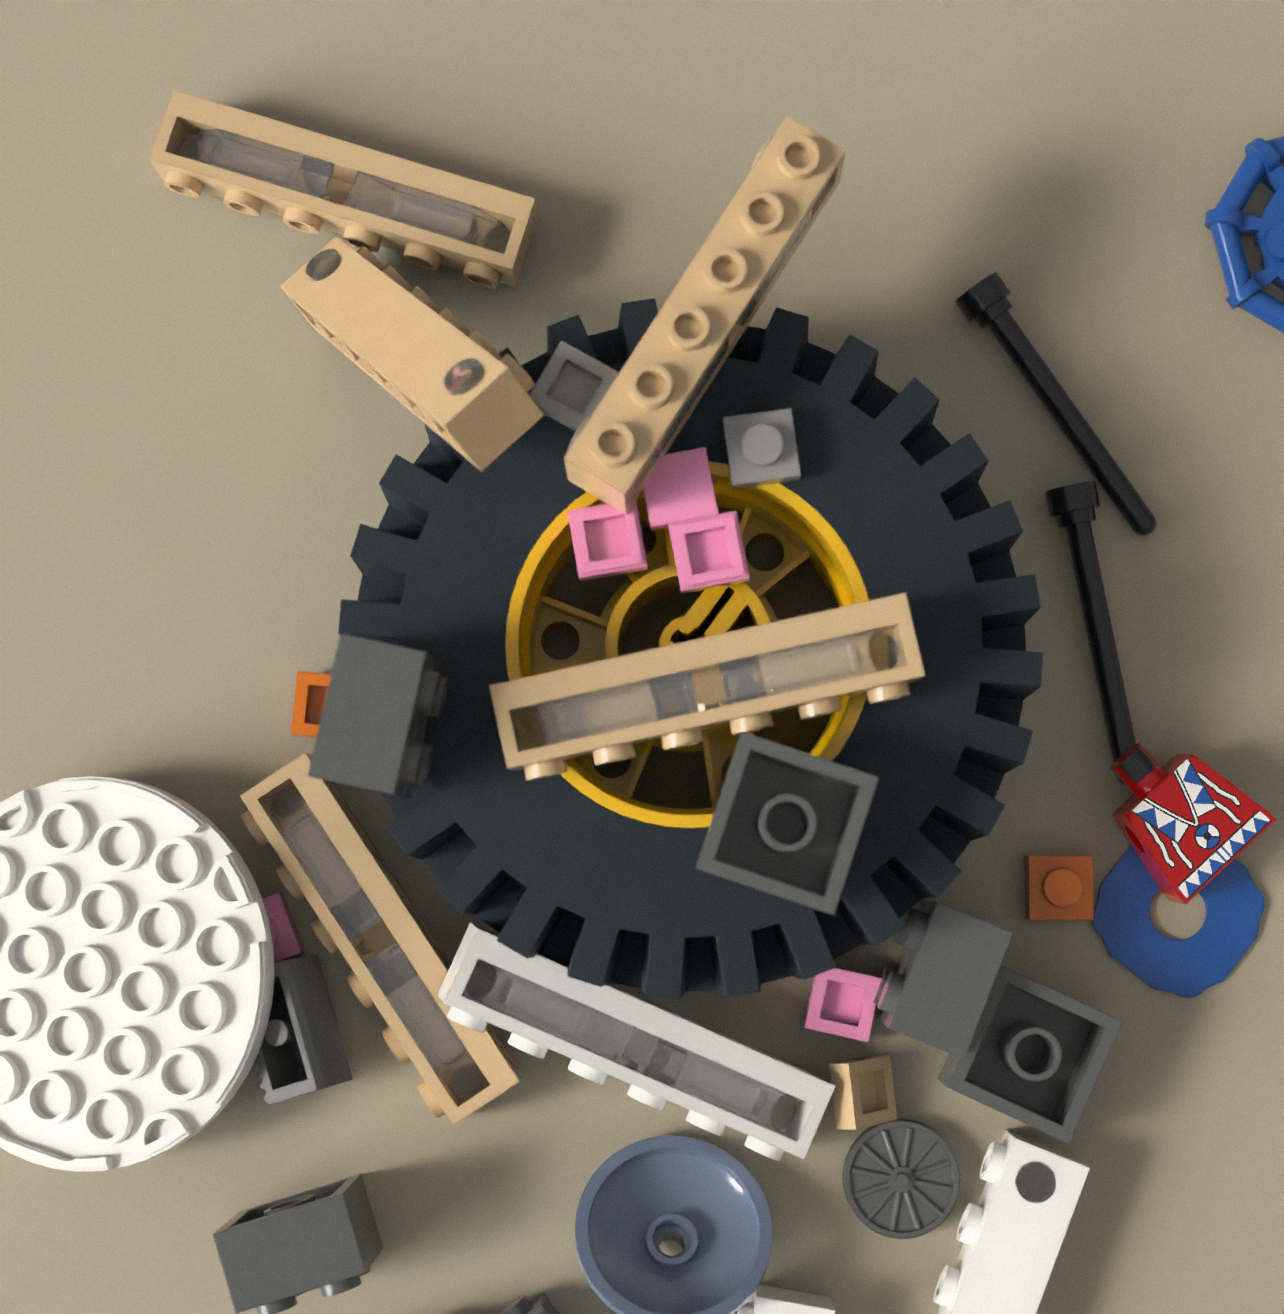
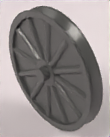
[842,1119,960,1239]

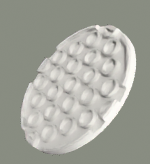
[0,776,275,1172]

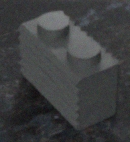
[254,955,353,1105]

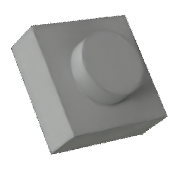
[529,340,619,434]
[722,408,801,489]

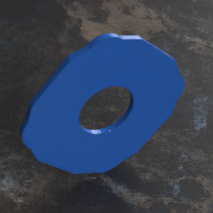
[1092,845,1264,998]

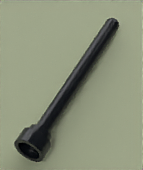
[955,272,1156,536]
[1045,481,1136,785]

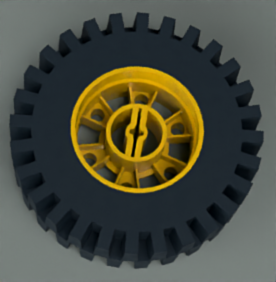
[338,298,1043,999]

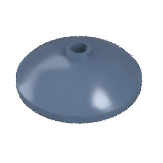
[575,1136,773,1314]

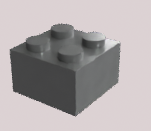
[308,633,449,798]
[695,732,879,915]
[873,899,1013,1059]
[938,965,1123,1144]
[213,1174,383,1314]

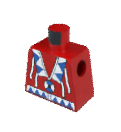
[1111,743,1276,904]

